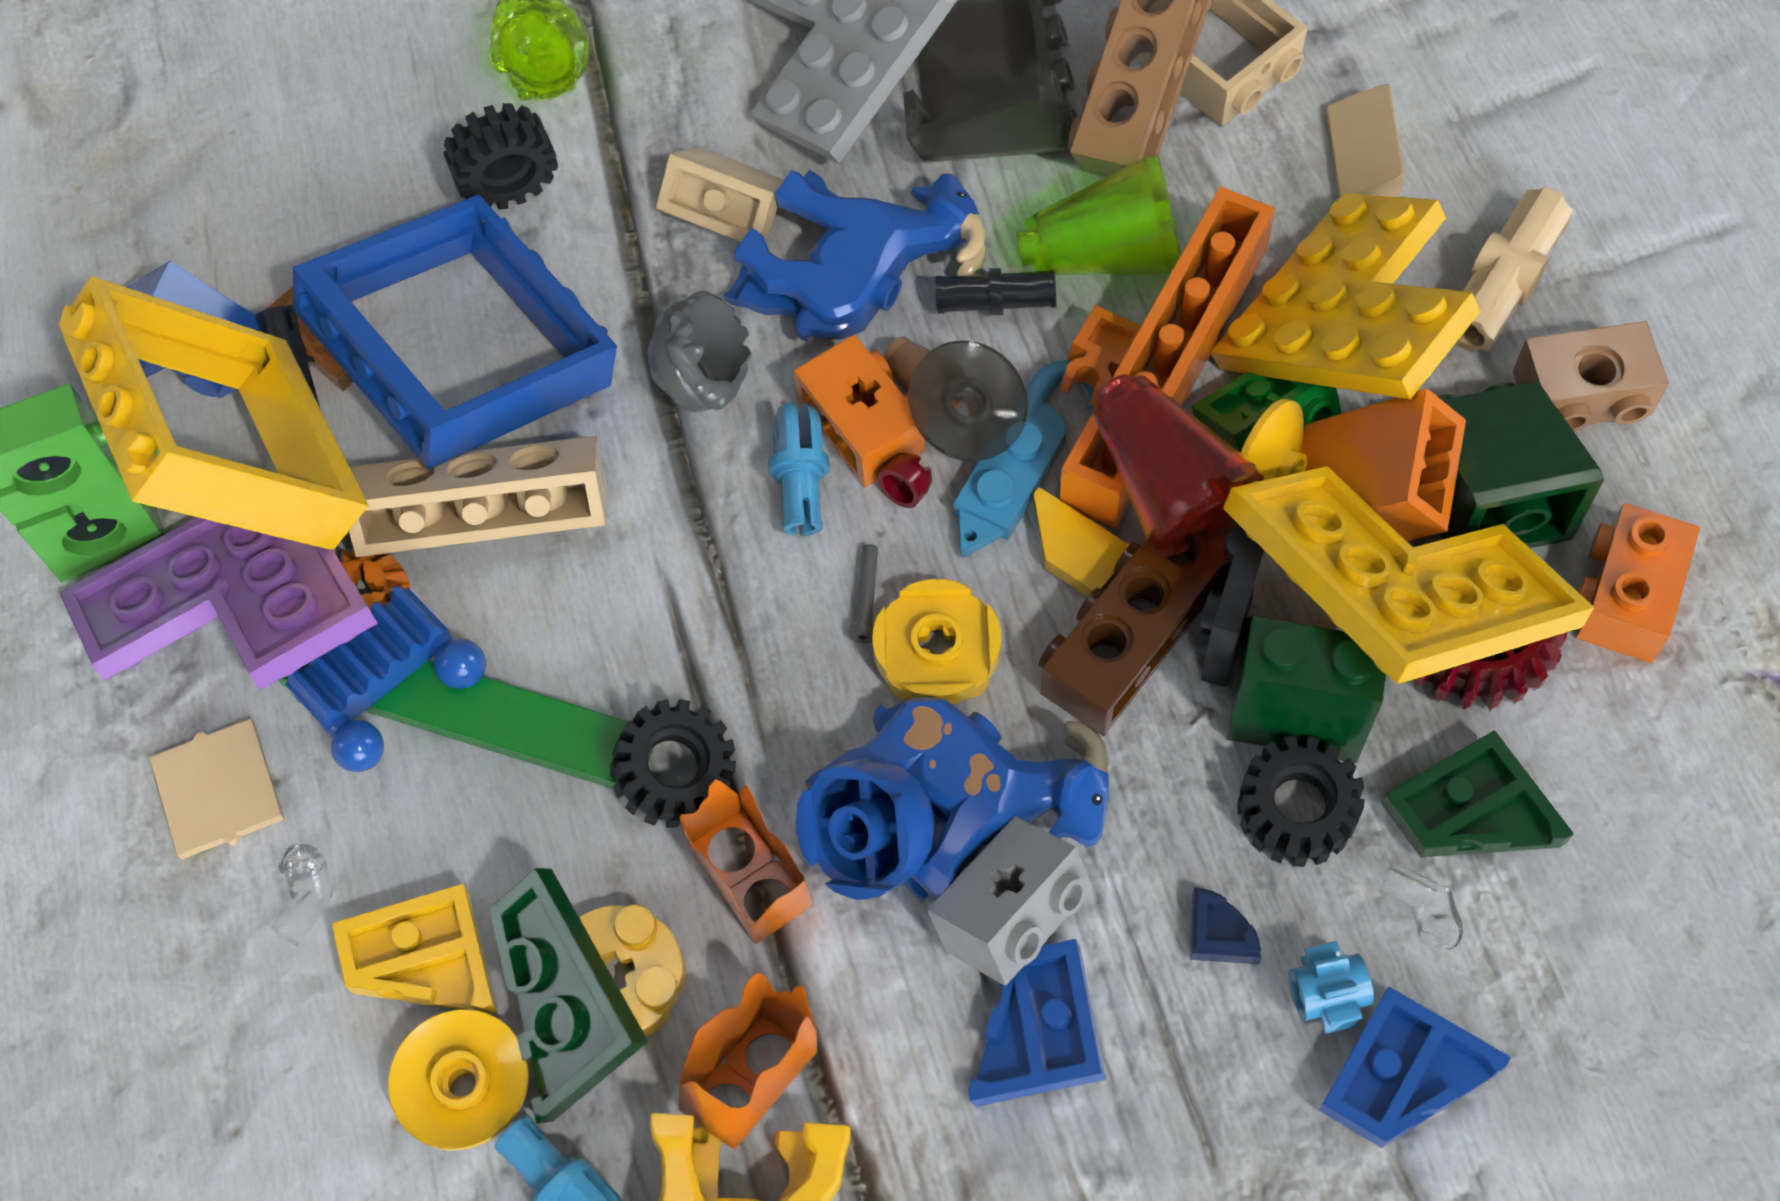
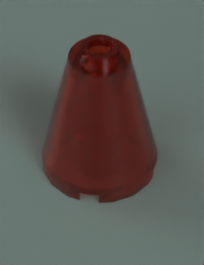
[1093,374,1264,557]

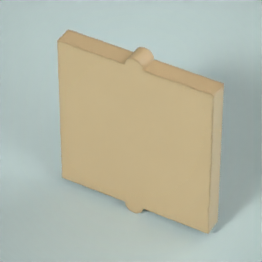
[149,718,285,860]

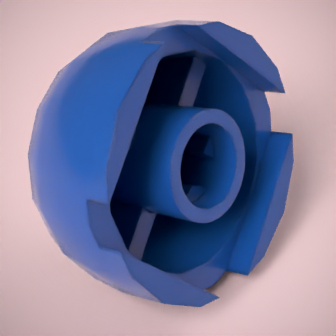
[795,758,935,900]

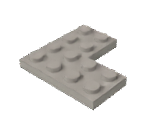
[749,0,957,164]

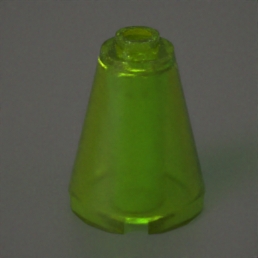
[1016,155,1181,275]

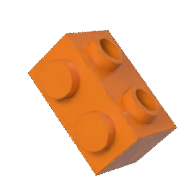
[1576,503,1700,663]

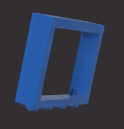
[293,194,617,470]

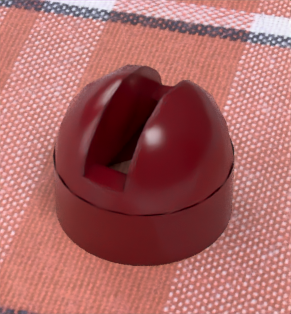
[877,453,933,508]

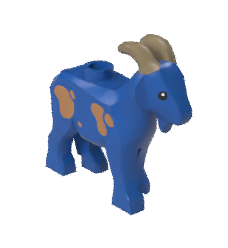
[805,697,1110,901]

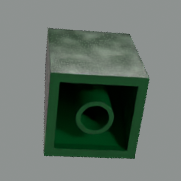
[1437,381,1604,548]
[1227,616,1386,763]

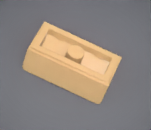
[1326,84,1404,198]

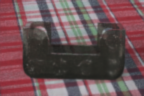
[903,0,1077,163]

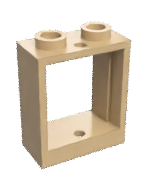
[1135,0,1307,128]

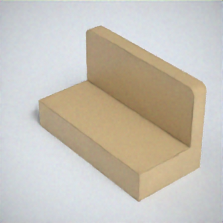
[656,148,784,244]

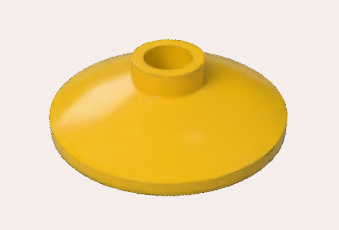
[1231,398,1307,488]
[388,1010,529,1151]

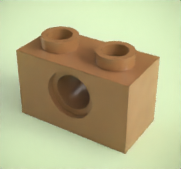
[1513,321,1669,432]

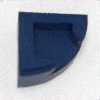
[1190,887,1262,964]

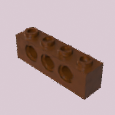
[1038,482,1239,737]

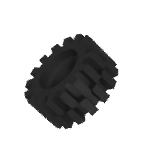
[443,103,558,210]
[610,699,736,828]
[1237,735,1365,867]

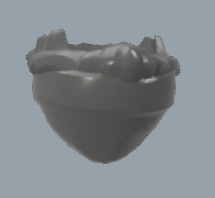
[648,291,752,412]

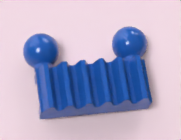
[285,586,486,772]

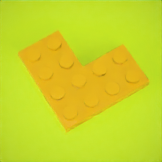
[1210,193,1481,400]
[1223,466,1594,684]

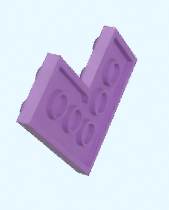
[59,517,378,690]

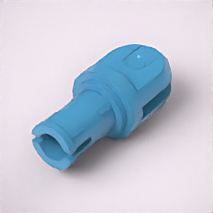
[768,402,830,536]
[494,1116,622,1201]

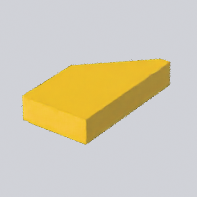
[1033,487,1129,596]

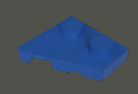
[968,938,1106,1107]
[1319,986,1511,1148]

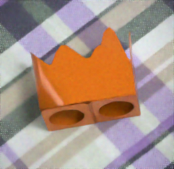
[679,779,813,944]
[678,972,817,1150]

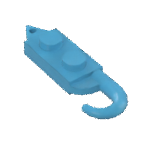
[953,360,1095,557]

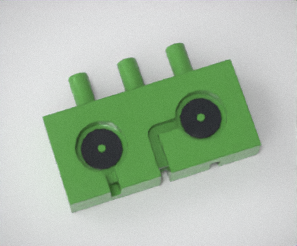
[0,383,165,582]

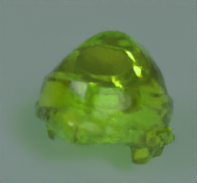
[490,0,591,101]

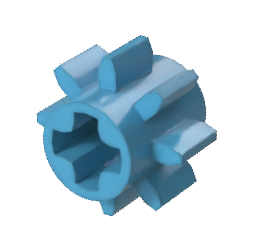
[1289,941,1374,1034]

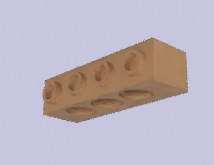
[1069,0,1211,187]

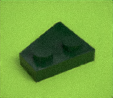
[1381,730,1574,858]

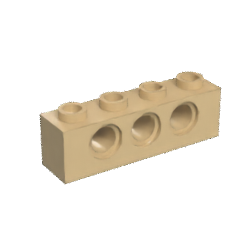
[349,435,607,557]

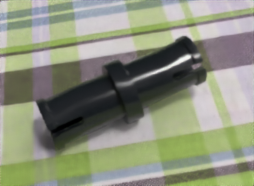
[935,268,1057,316]

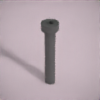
[850,544,878,643]

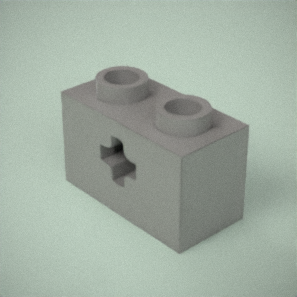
[927,816,1092,986]

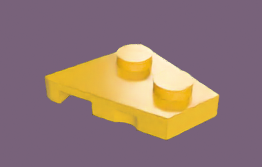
[332,883,498,1014]

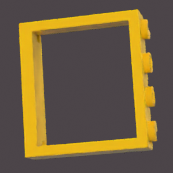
[58,276,369,550]

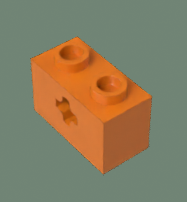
[793,334,928,488]

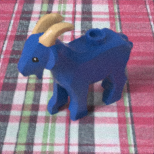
[723,170,986,342]

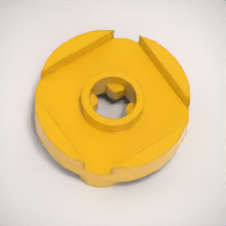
[872,579,1001,704]
[579,905,686,1037]

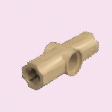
[1455,186,1574,352]

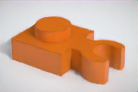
[1060,305,1141,408]

